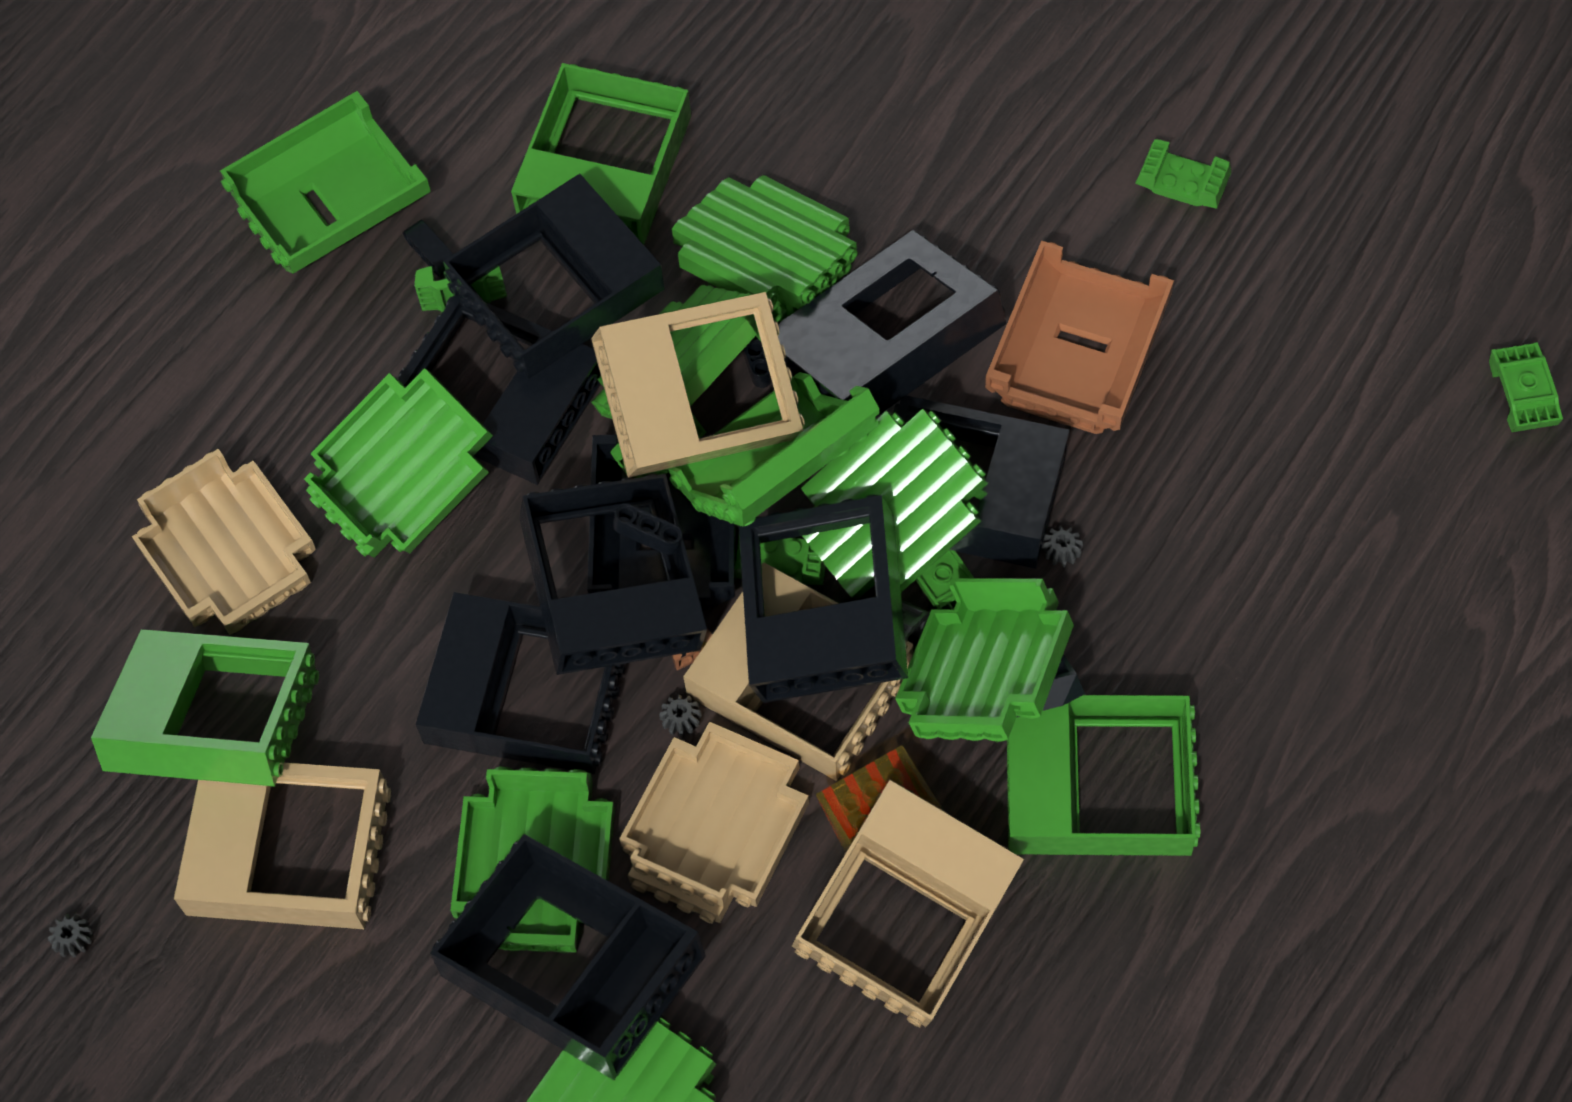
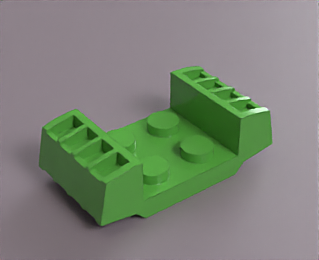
[1135,139,1231,209]
[415,266,507,312]
[1489,342,1563,432]
[735,533,825,585]
[916,550,974,610]

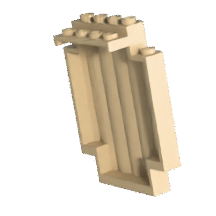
[132,449,316,635]
[620,722,809,923]

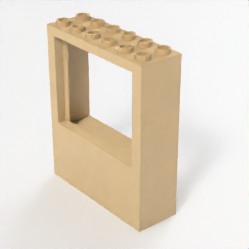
[591,292,804,477]
[683,562,914,781]
[174,763,391,929]
[792,780,1024,1027]

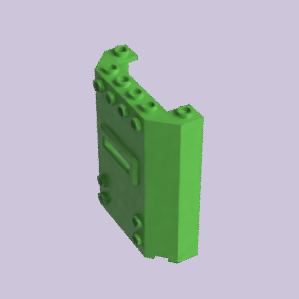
[220,91,431,274]
[667,372,879,527]

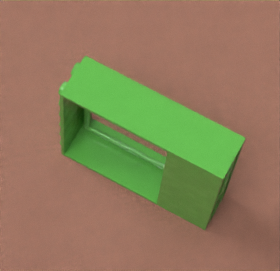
[511,63,691,245]
[91,629,319,787]
[1007,695,1200,856]

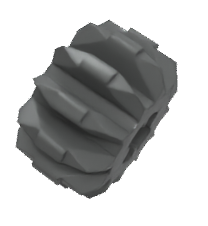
[1042,526,1083,567]
[659,694,702,737]
[48,914,93,958]

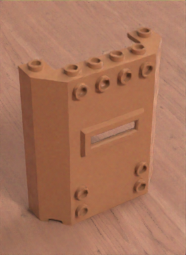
[985,241,1174,434]

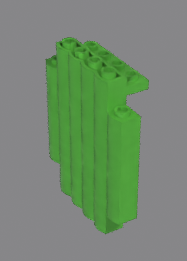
[672,175,857,317]
[591,285,761,419]
[304,368,493,558]
[801,409,988,600]
[895,578,1074,742]
[450,767,615,953]
[527,1018,716,1102]

